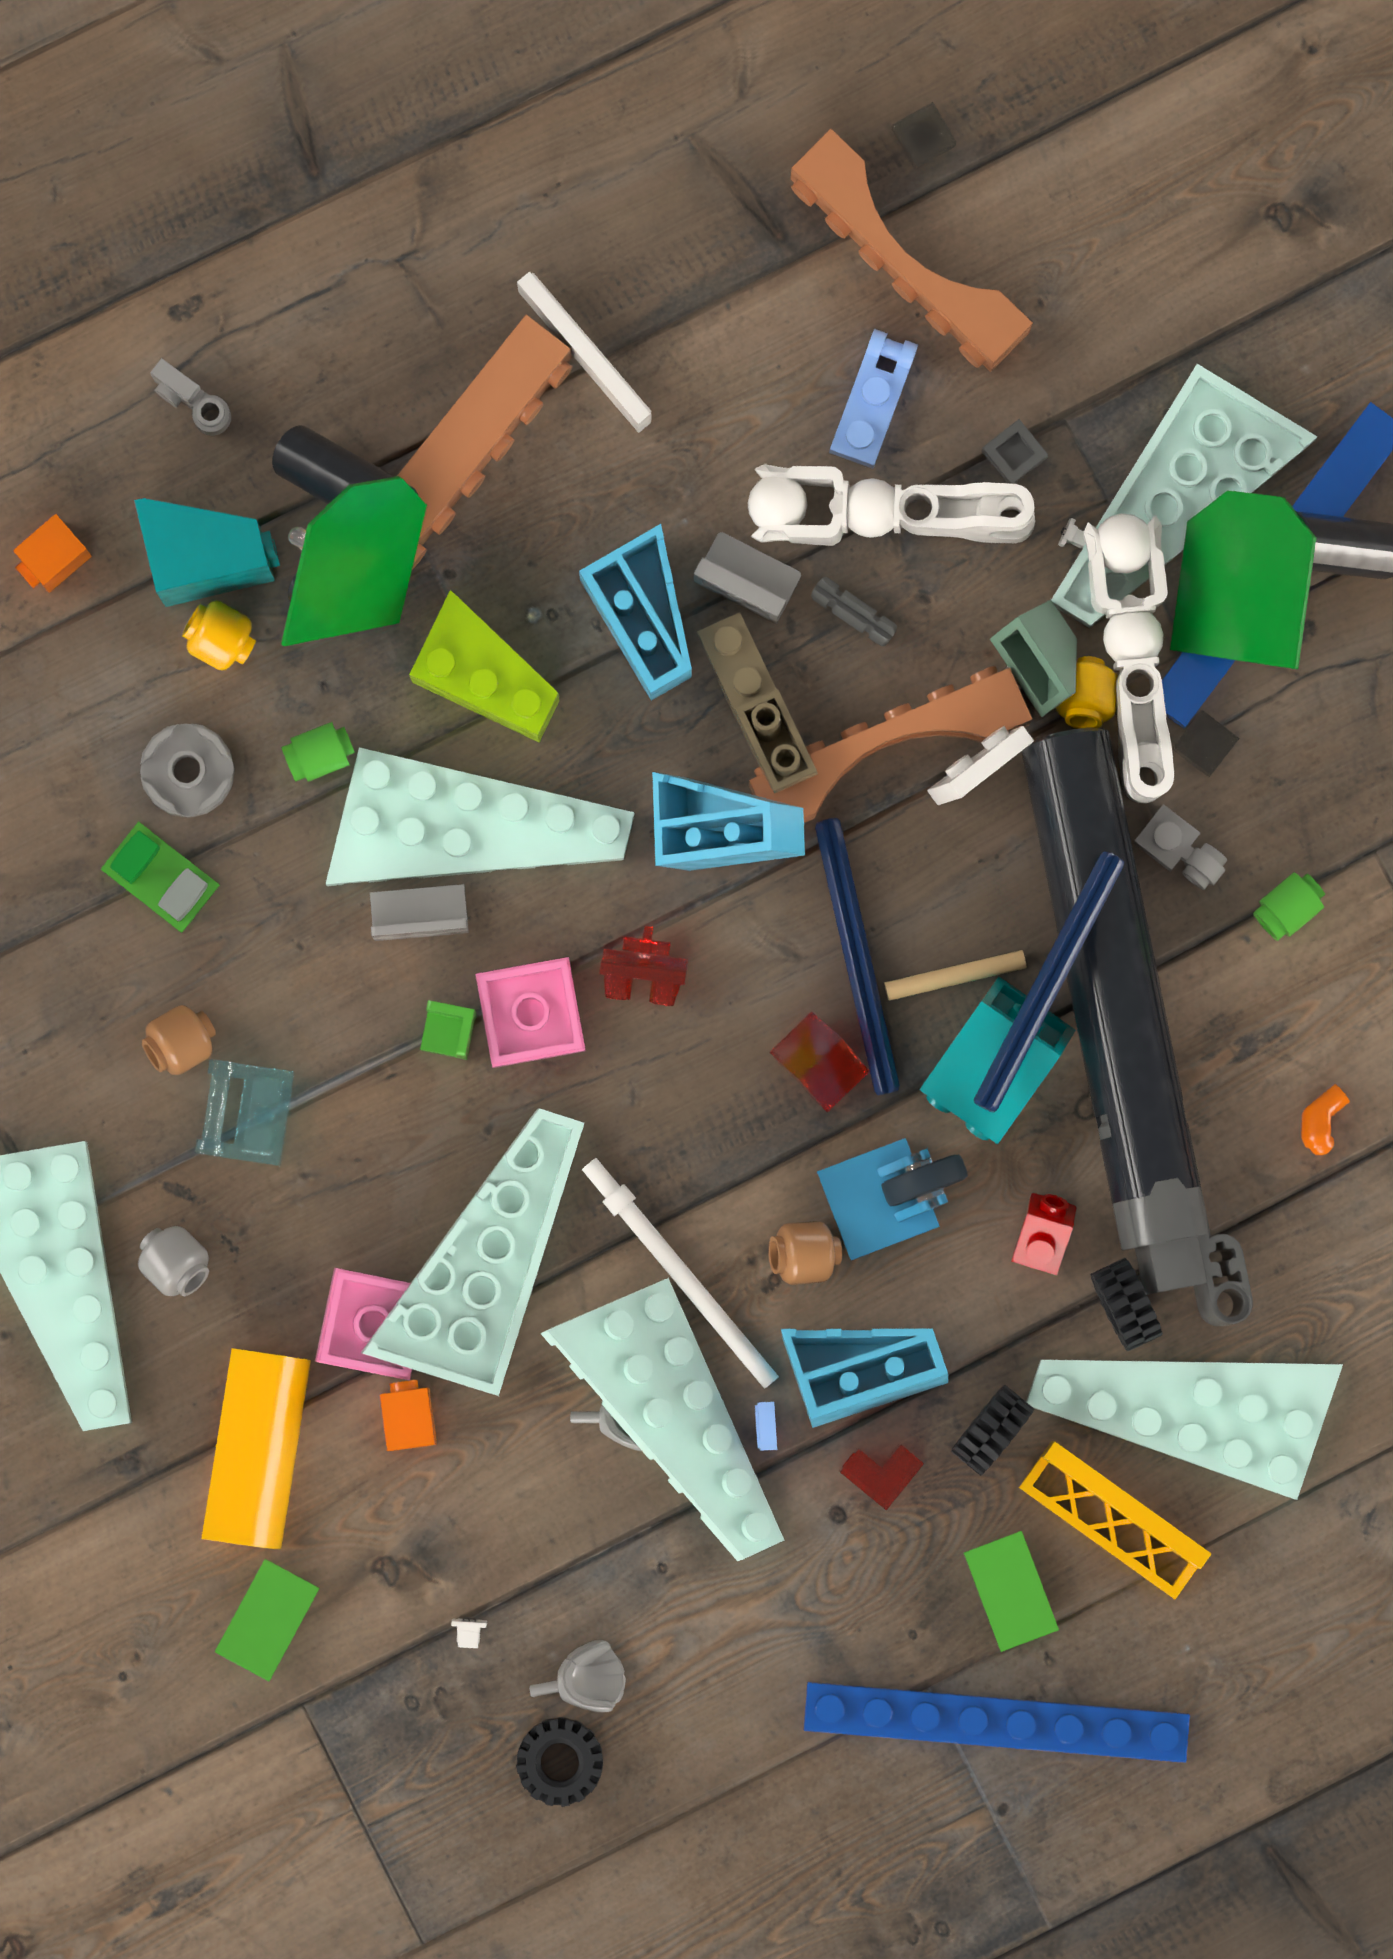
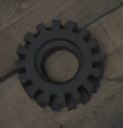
[1090,1258,1163,1351]
[951,1385,1035,1476]
[516,1717,603,1807]

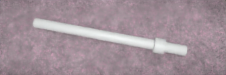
[582,1158,779,1389]

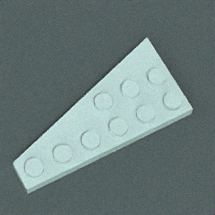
[1051,364,1317,628]
[326,747,635,886]
[361,1108,584,1396]
[0,1141,132,1431]
[540,1278,784,1561]
[1026,1360,1343,1500]

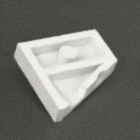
[927,726,1034,805]

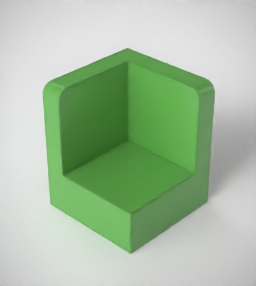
[420,1000,477,1060]

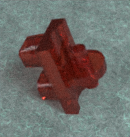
[600,925,688,1006]

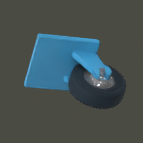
[817,1138,968,1260]

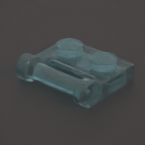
[195,1059,295,1166]

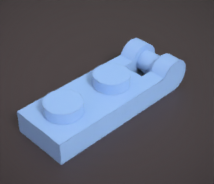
[829,329,918,469]

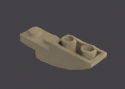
[697,612,818,794]

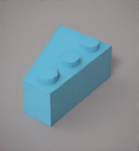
[579,524,692,701]
[652,772,805,871]
[781,1329,948,1428]

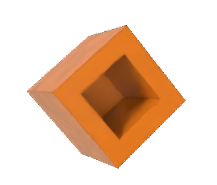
[13,514,92,593]
[380,1380,437,1451]

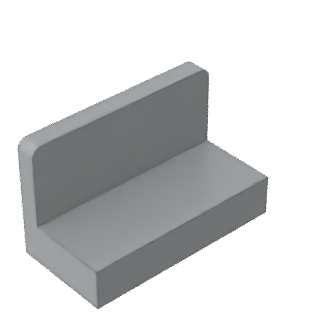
[693,532,801,624]
[370,884,469,941]

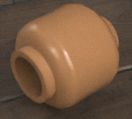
[142,1005,216,1075]
[769,1221,842,1285]

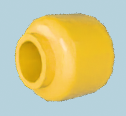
[182,600,256,671]
[1056,656,1118,729]

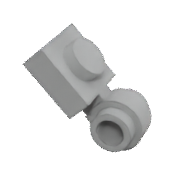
[150,358,231,436]
[1133,804,1227,890]

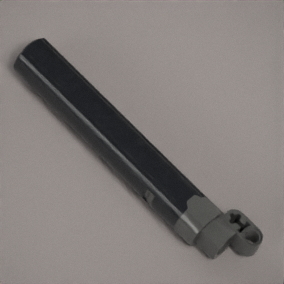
[1021,727,1253,1326]

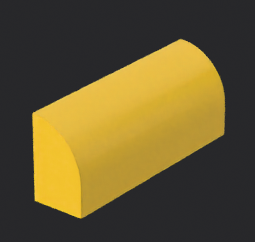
[201,1348,311,1549]

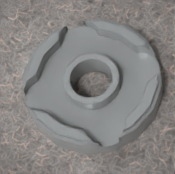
[140,723,235,818]

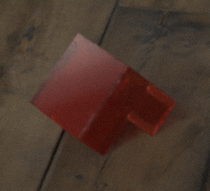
[769,1012,870,1113]
[838,1444,924,1510]

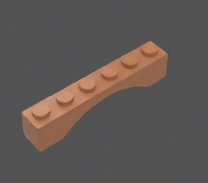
[791,129,1033,372]
[749,666,1032,823]

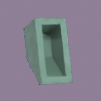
[990,600,1077,717]

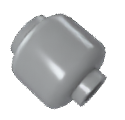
[138,1226,209,1297]

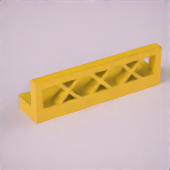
[1018,1441,1211,1599]

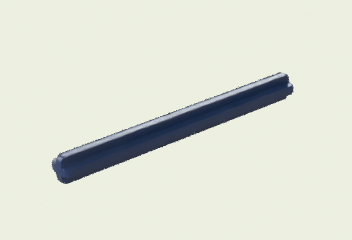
[815,818,900,1095]
[974,851,1124,1113]

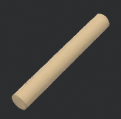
[884,950,1027,1001]

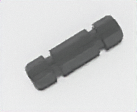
[811,577,897,646]

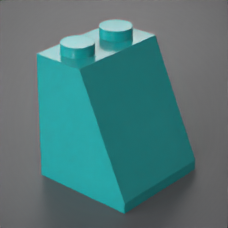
[134,498,281,607]
[920,976,1076,1144]

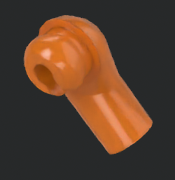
[1301,1084,1350,1155]

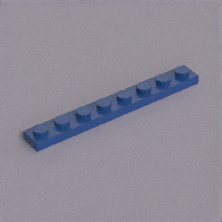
[803,1682,1190,1763]

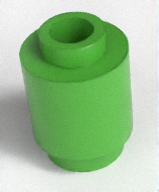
[281,722,355,782]
[1253,872,1325,941]

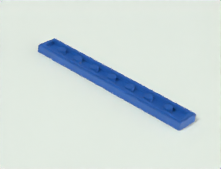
[1162,402,1393,729]

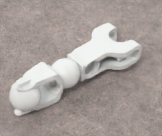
[748,464,1035,546]
[1083,513,1174,804]

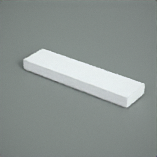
[517,272,651,433]

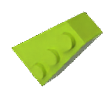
[409,590,560,742]

